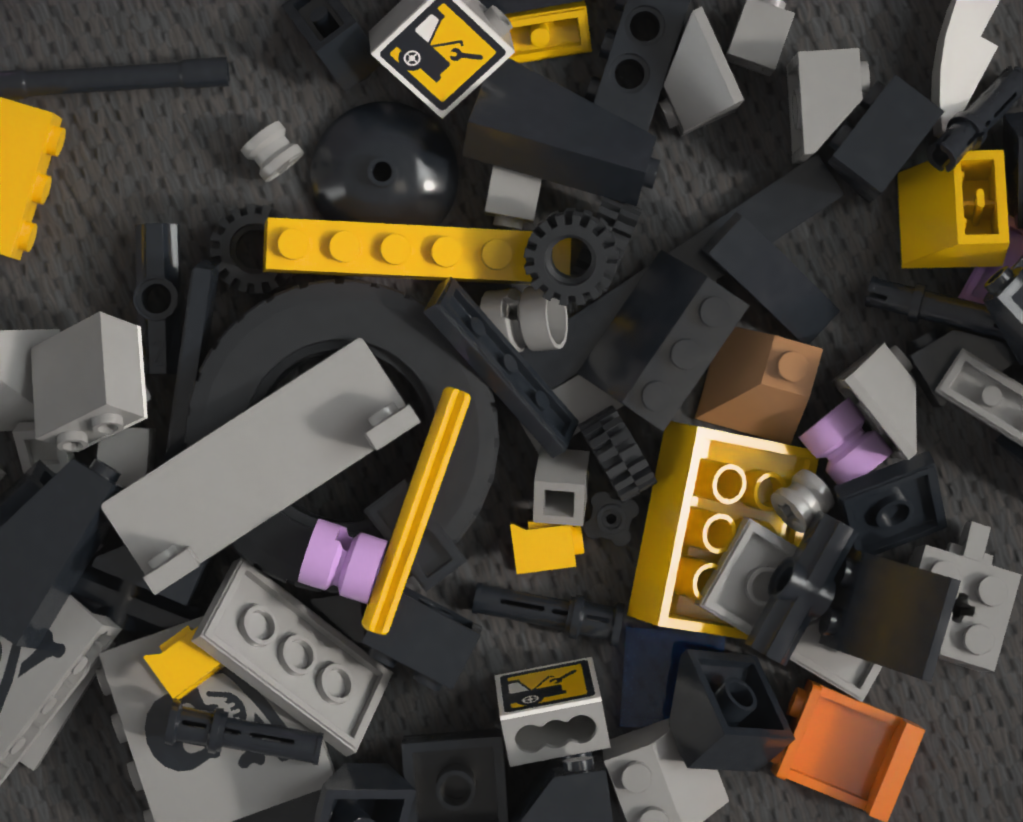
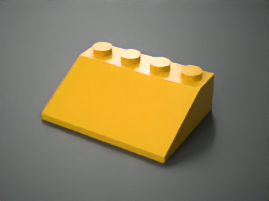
[627,421,819,639]

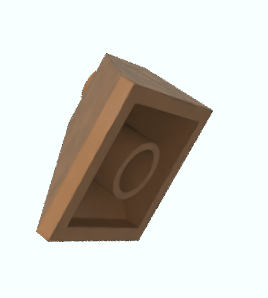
[694,327,823,445]

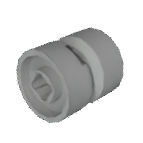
[480,286,568,352]

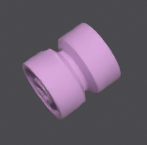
[798,397,893,485]
[298,518,388,604]

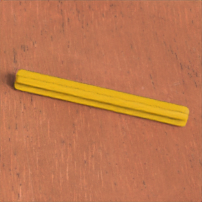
[361,387,471,635]

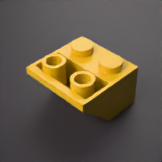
[897,150,1010,269]

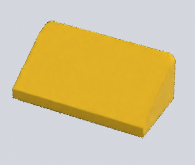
[504,0,592,63]

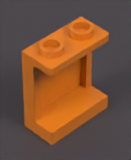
[770,679,925,822]

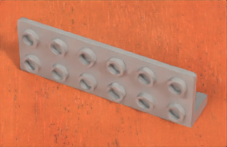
[101,338,421,595]

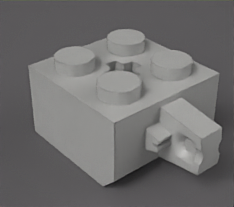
[908,521,1022,672]

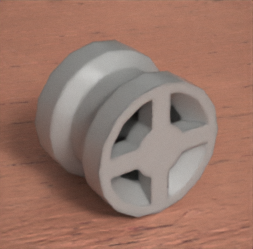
[241,120,304,183]
[770,469,835,533]

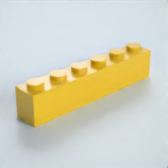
[263,217,571,285]

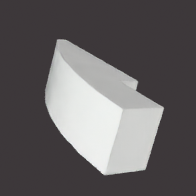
[931,0,1000,138]

